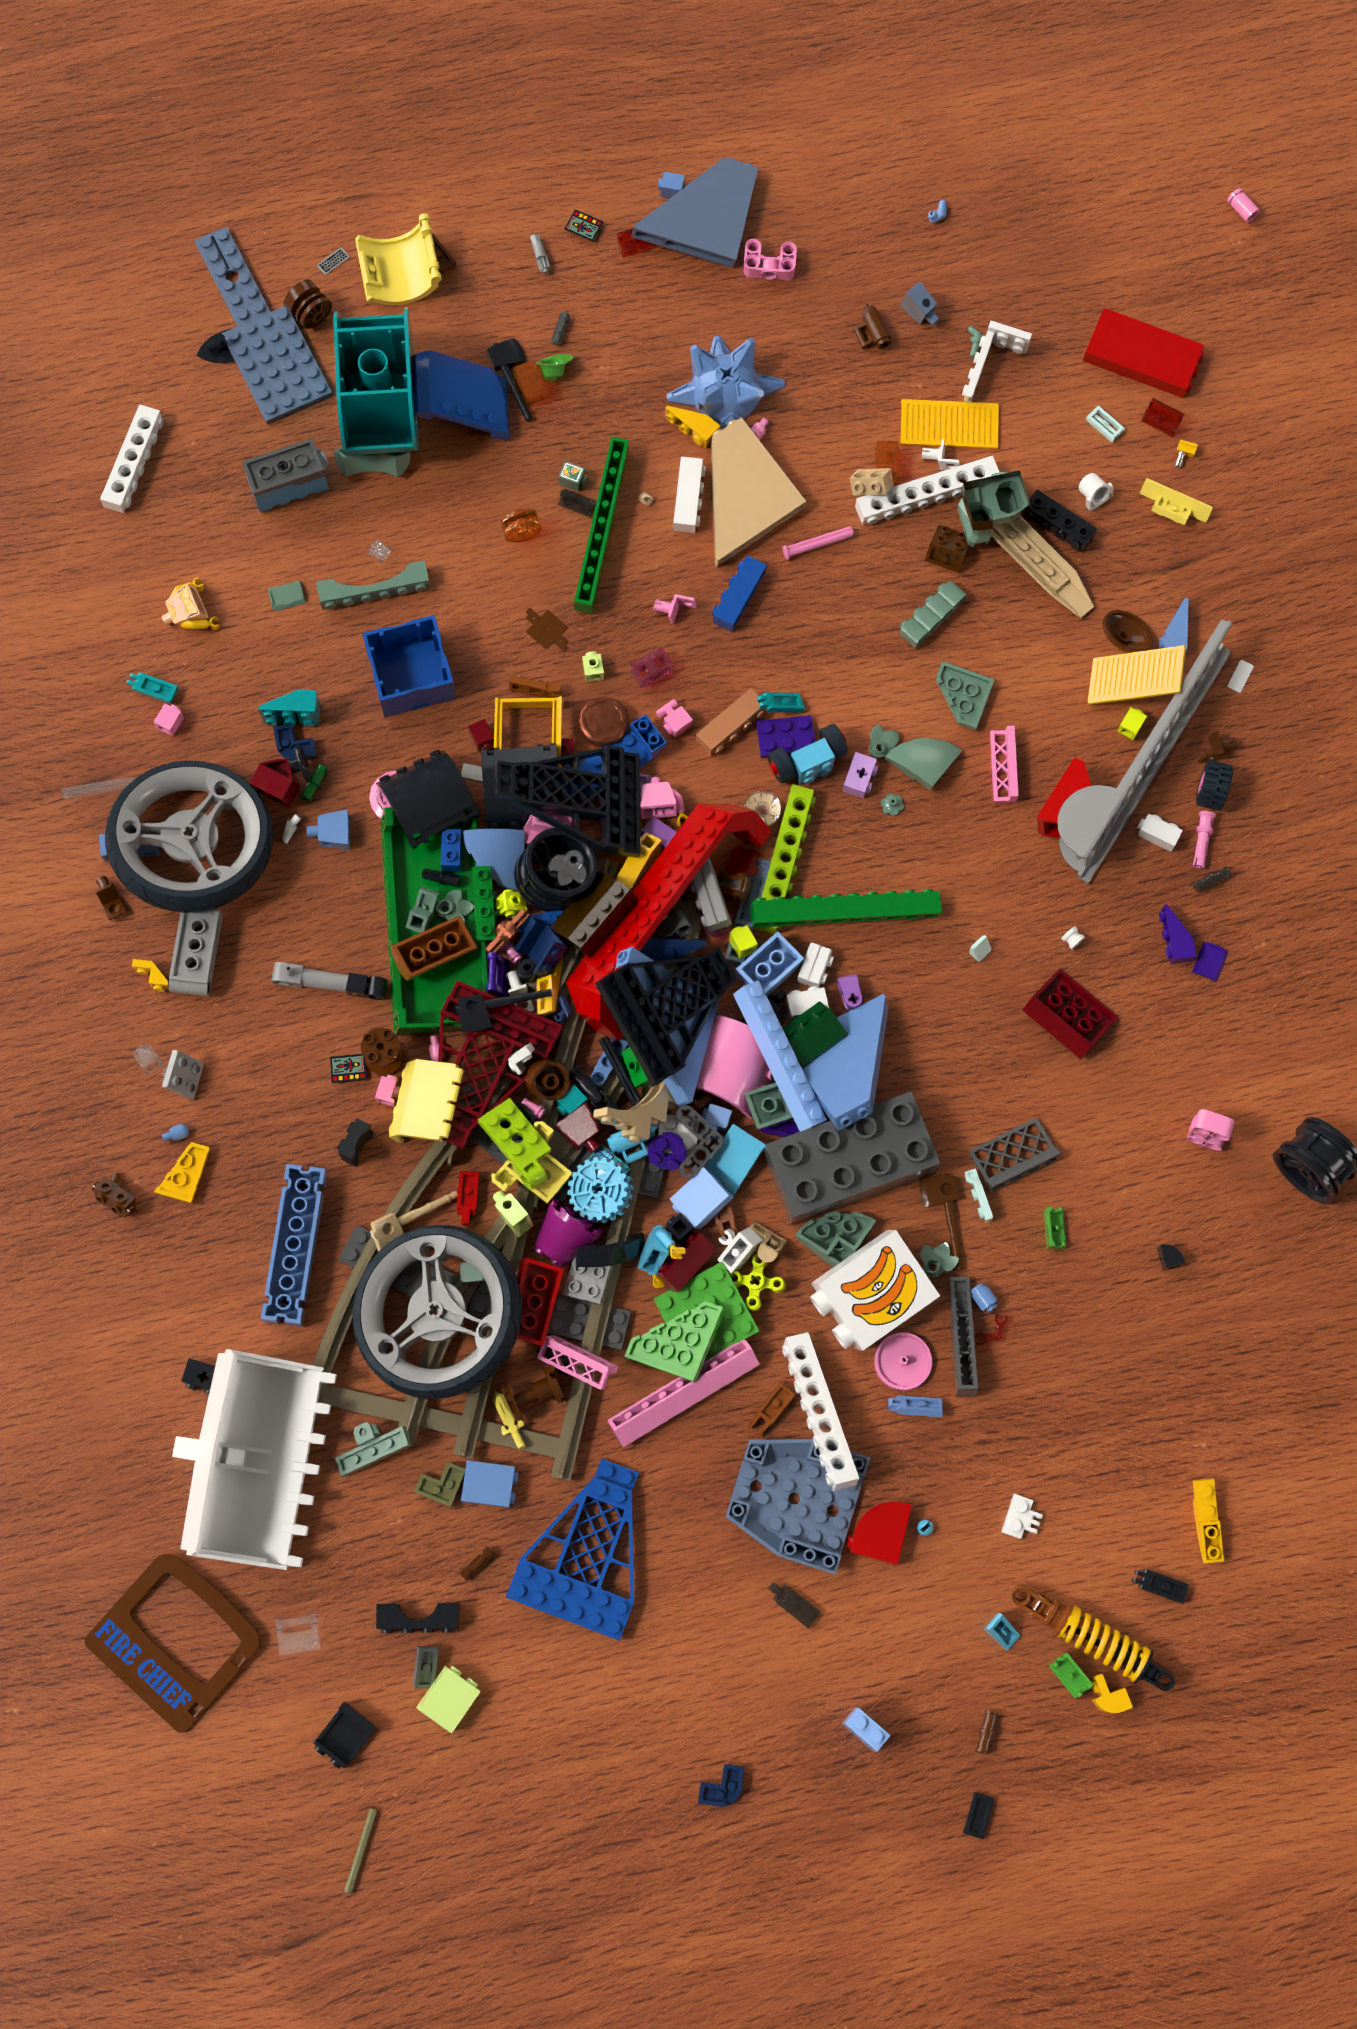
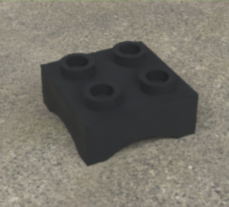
[337,1118,374,1167]

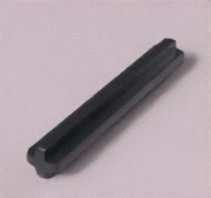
[599,1036,642,1106]

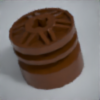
[284,279,332,329]

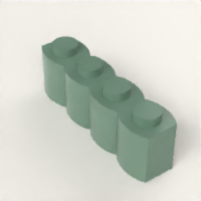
[899,580,967,648]

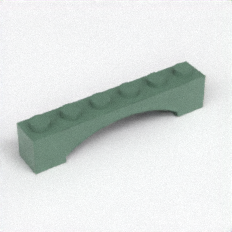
[316,560,430,610]

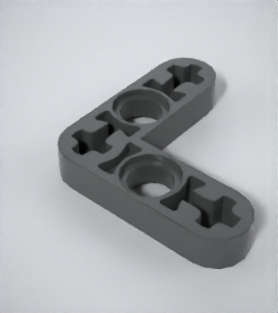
[676,1105,723,1179]

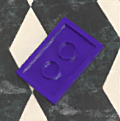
[756,715,815,758]

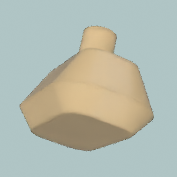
[639,492,653,506]

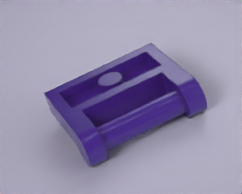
[486,952,510,997]

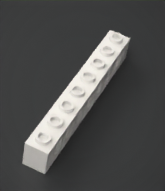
[855,456,999,525]
[782,1332,859,1491]

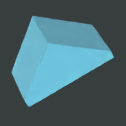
[983,1613,1021,1651]

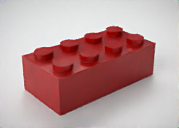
[517,1258,564,1346]

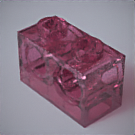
[630,647,673,688]

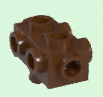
[91,1172,136,1218]

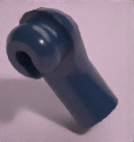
[555,995,572,1024]

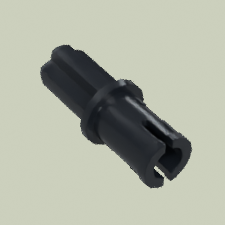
[422,868,460,888]

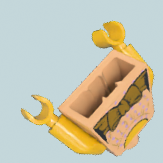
[162,577,220,630]

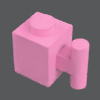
[656,699,693,739]

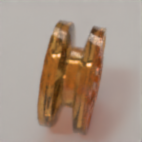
[501,508,542,542]

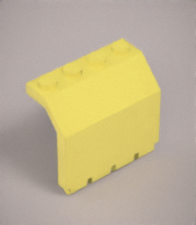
[389,1059,464,1143]

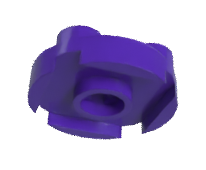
[648,1132,687,1170]

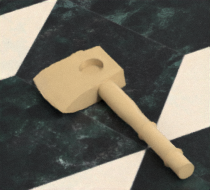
[370,1191,458,1252]

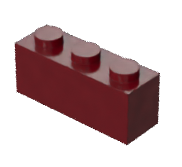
[656,1233,717,1292]

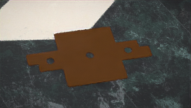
[526,608,568,651]

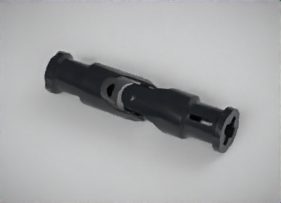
[568,1065,622,1132]

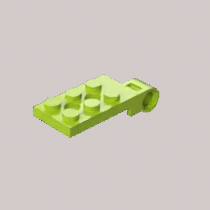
[478,1098,551,1190]

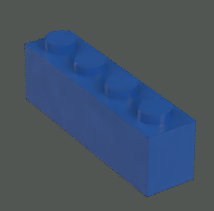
[711,555,767,632]

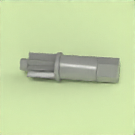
[530,234,551,274]

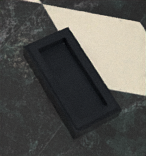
[963,1792,995,1839]

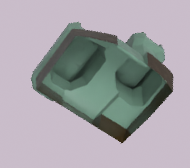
[957,470,1030,547]

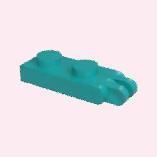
[126,672,179,705]
[757,692,805,713]

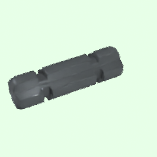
[551,312,570,345]

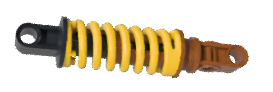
[1012,1584,1175,1691]

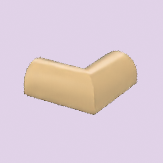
[750,1222,787,1262]

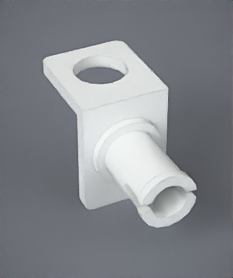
[922,440,960,470]
[506,971,534,1012]

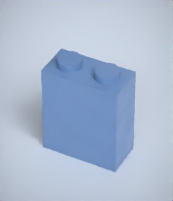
[461,1460,519,1509]

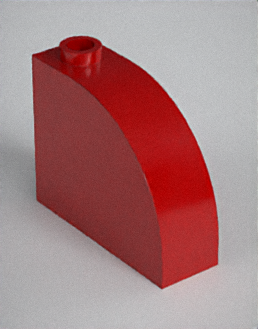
[847,1501,912,1566]

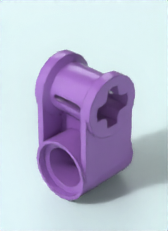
[837,974,862,1012]

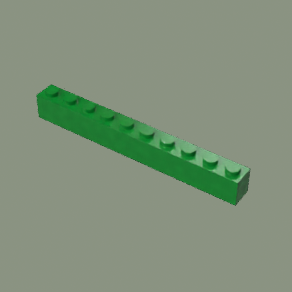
[574,436,629,614]
[750,889,942,928]

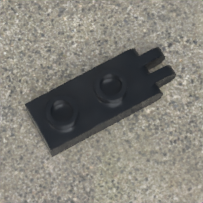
[1132,1569,1189,1604]

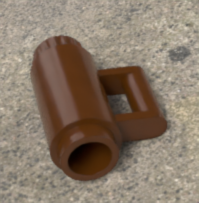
[854,304,891,349]

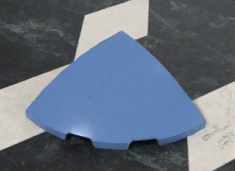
[463,829,525,891]

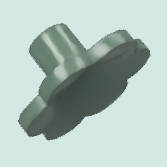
[880,793,904,816]

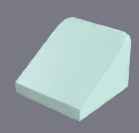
[969,935,991,962]

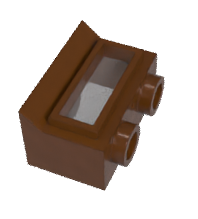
[716,871,752,904]

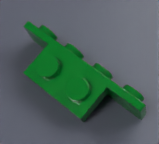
[472,866,498,941]

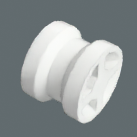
[1061,926,1086,950]

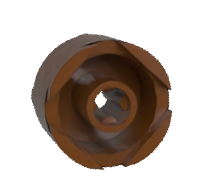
[525,1059,570,1101]

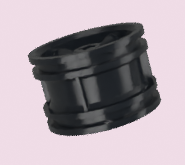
[514,828,597,912]
[1273,1117,1357,1204]

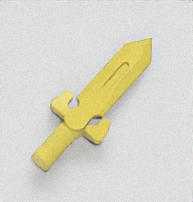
[493,1390,526,1450]

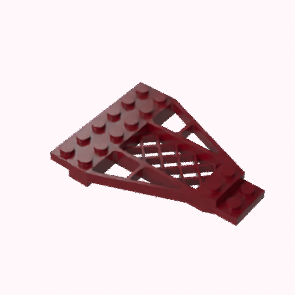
[438,980,563,1150]

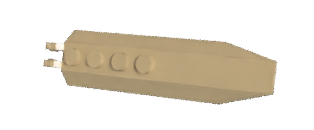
[991,516,1094,618]

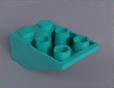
[258,690,321,727]

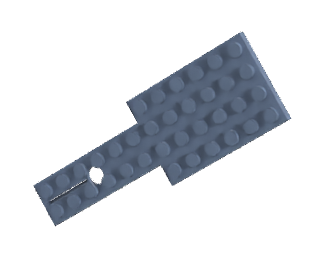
[194,226,333,424]

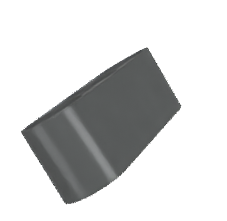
[651,911,692,939]

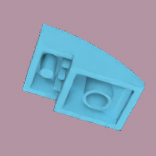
[705,1124,765,1197]

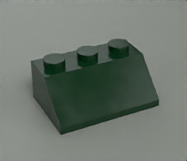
[782,1001,848,1068]

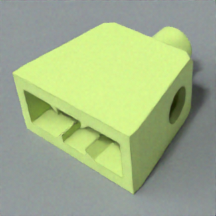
[493,1190,534,1238]

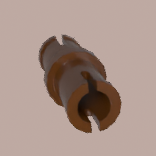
[975,1710,998,1755]

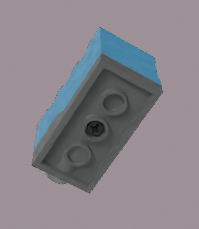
[242,438,329,513]

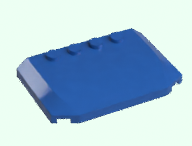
[412,350,510,441]

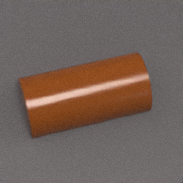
[391,915,477,981]

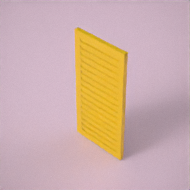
[901,399,999,449]
[1088,645,1186,705]

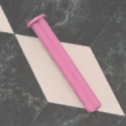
[782,527,854,560]

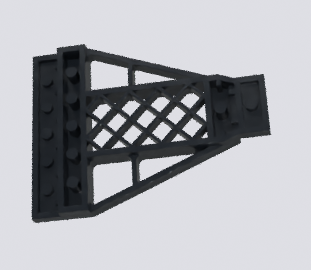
[494,745,640,858]
[595,947,737,1087]

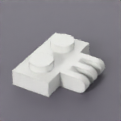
[1001,1494,1043,1539]

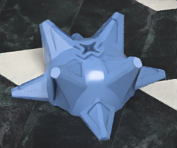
[667,336,785,430]

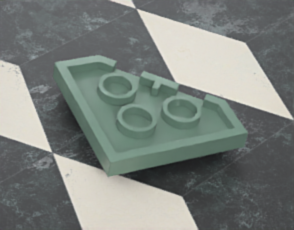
[935,661,995,731]

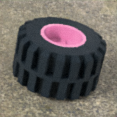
[1196,760,1233,811]

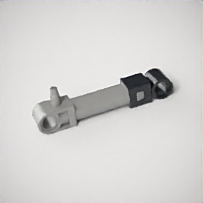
[271,962,388,1000]

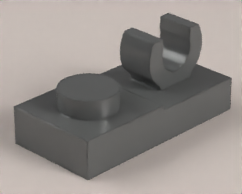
[412,1646,439,1689]

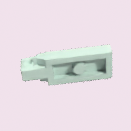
[965,1169,993,1223]

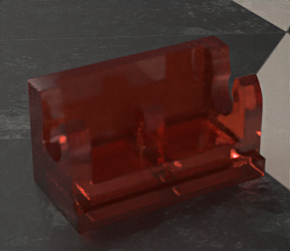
[617,228,656,258]
[1141,398,1185,437]

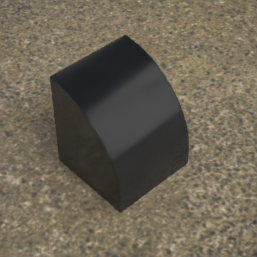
[1157,1244,1185,1271]

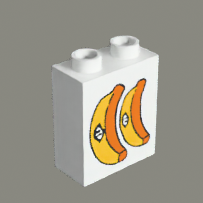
[810,1230,940,1351]

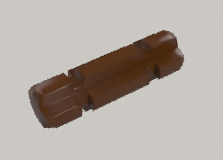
[460,1547,495,1581]

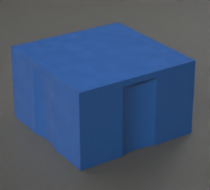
[362,615,456,717]

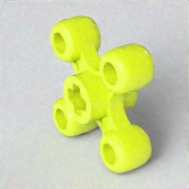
[729,1253,786,1312]

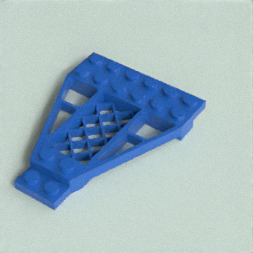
[506,1458,639,1641]

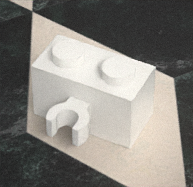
[717,1227,763,1273]

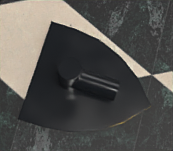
[196,329,235,364]

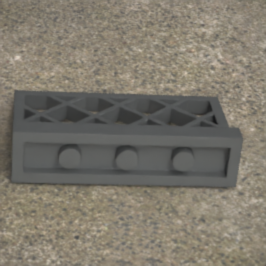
[968,1118,1060,1194]

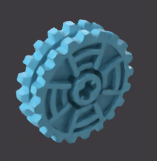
[567,1157,634,1223]

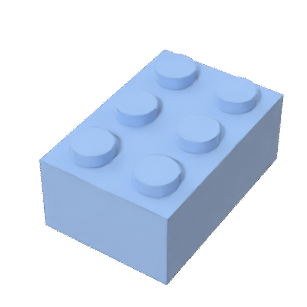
[735,931,804,996]

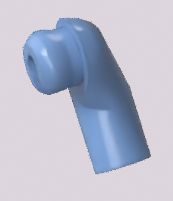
[928,200,948,223]

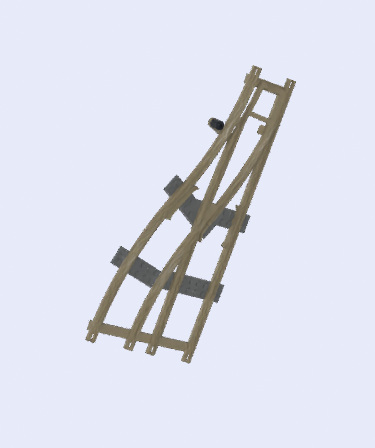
[313,858,704,1482]

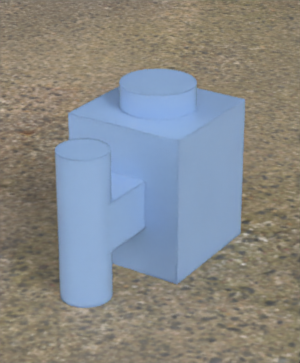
[700,1103,732,1141]

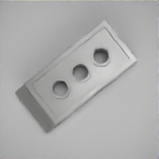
[169,909,223,997]

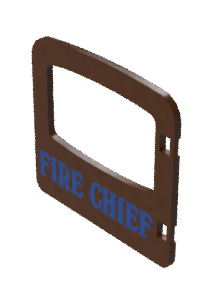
[85,1554,260,1733]

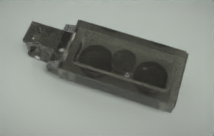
[768,1582,821,1629]

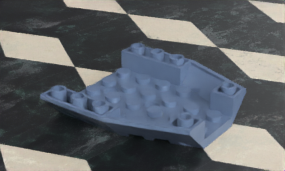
[725,1439,871,1575]

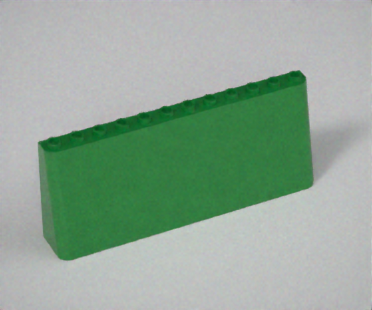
[380,807,492,1036]

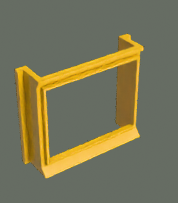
[494,696,564,767]

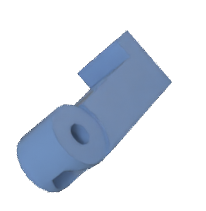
[590,1038,629,1089]

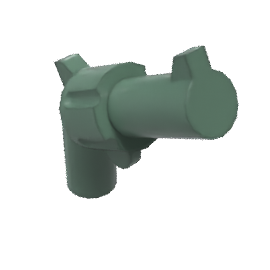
[967,326,986,359]

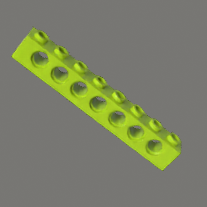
[754,784,816,934]

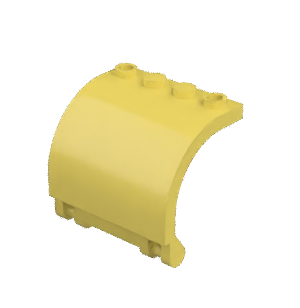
[355,214,442,305]

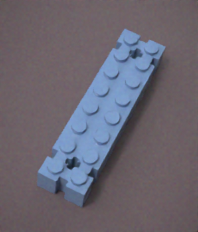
[261,1164,328,1327]

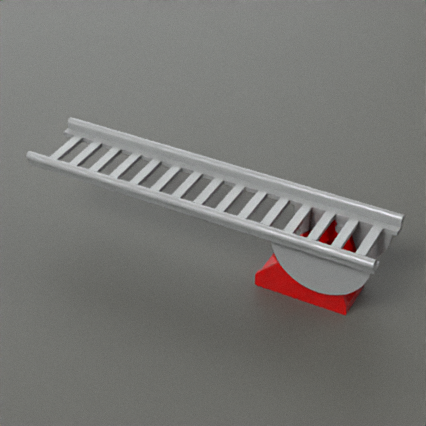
[1037,619,1232,884]

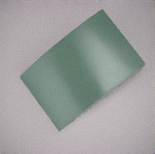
[744,1082,794,1130]

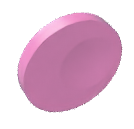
[874,1332,932,1391]

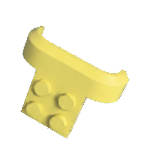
[492,1121,572,1204]

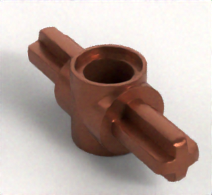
[486,909,530,953]

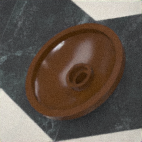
[1102,610,1153,653]

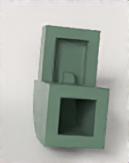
[406,887,439,933]

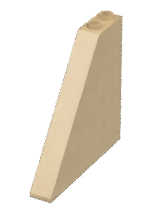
[711,417,806,567]

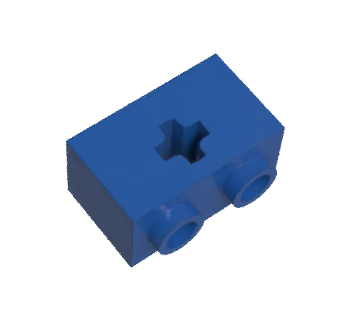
[441,829,463,873]

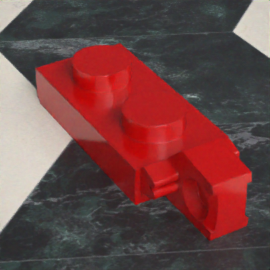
[456,1171,480,1226]

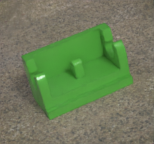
[1043,1207,1067,1250]
[1049,1652,1093,1699]

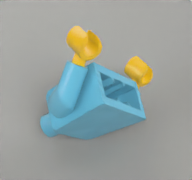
[638,1225,686,1288]

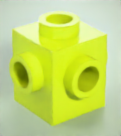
[495,890,527,918]

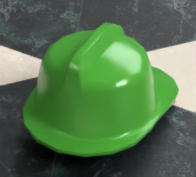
[536,354,573,382]

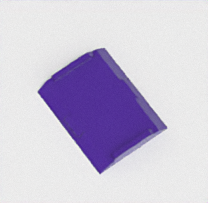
[1192,942,1228,982]

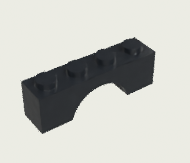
[376,1603,460,1634]

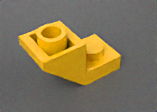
[132,959,169,992]

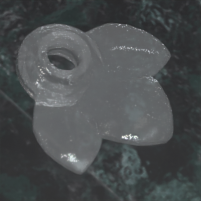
[548,850,586,886]

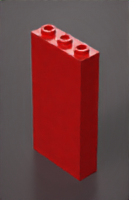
[1083,308,1205,398]

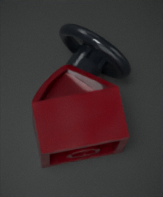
[249,745,311,807]

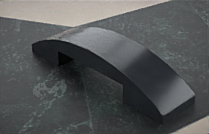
[576,1233,645,1267]

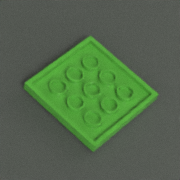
[653,1262,760,1361]

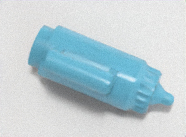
[607,1124,659,1164]

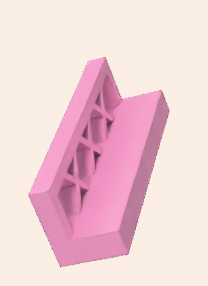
[990,726,1018,803]
[537,1335,619,1390]

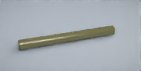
[344,1808,378,1894]

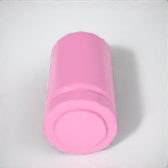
[1227,188,1260,223]

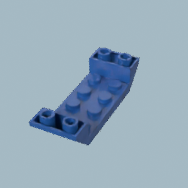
[559,714,667,803]

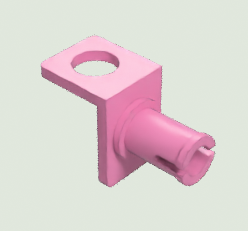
[654,594,697,624]

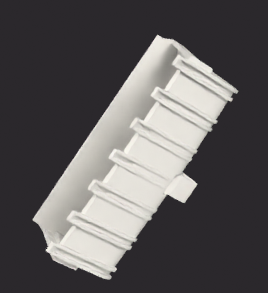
[172,1349,337,1570]

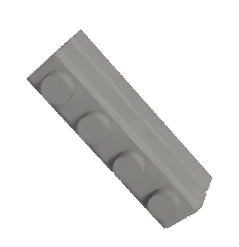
[690,856,732,932]

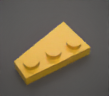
[154,1142,211,1204]

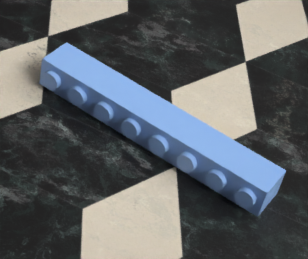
[733,980,827,1132]

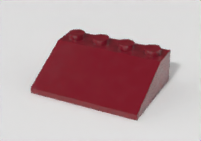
[1022,968,1118,1059]

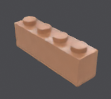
[696,688,766,757]

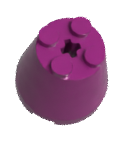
[535,1199,603,1268]

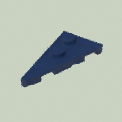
[640,937,707,961]

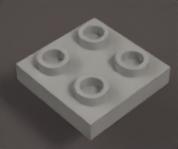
[162,1050,204,1100]
[563,1258,613,1305]

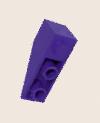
[1159,904,1196,964]

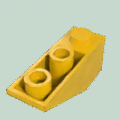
[665,406,720,449]
[616,832,662,890]

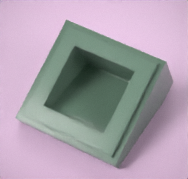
[460,1262,485,1284]

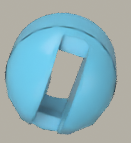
[917,1519,933,1536]

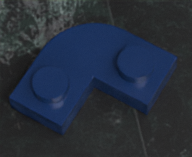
[273,724,317,760]
[698,1764,745,1807]

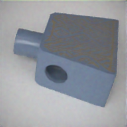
[900,281,940,326]

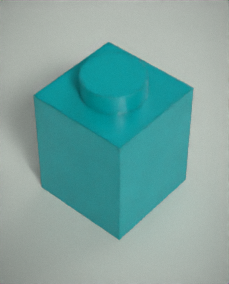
[557,1085,588,1116]

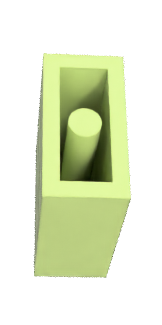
[416,1666,481,1734]

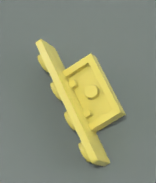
[1140,478,1213,525]

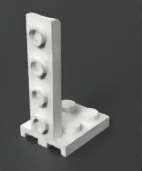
[962,321,1032,402]

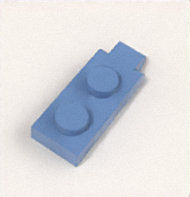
[888,1396,943,1417]

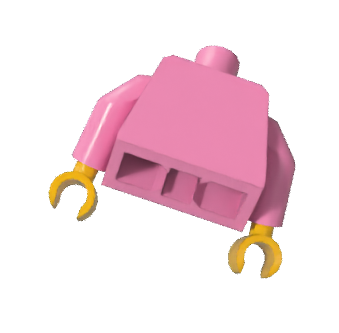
[640,777,688,830]

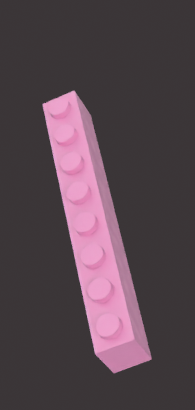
[607,1339,760,1447]

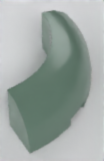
[334,448,410,477]

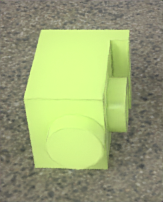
[582,651,604,682]

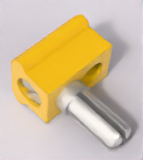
[1175,440,1198,468]

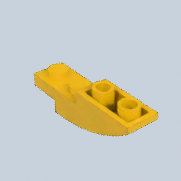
[1193,1478,1224,1563]

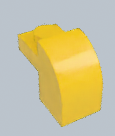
[1092,1674,1133,1713]

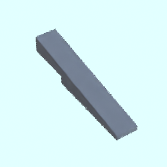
[725,857,771,968]

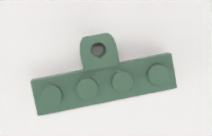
[335,1422,412,1477]

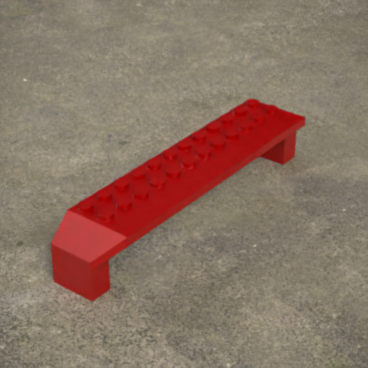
[566,804,772,1041]

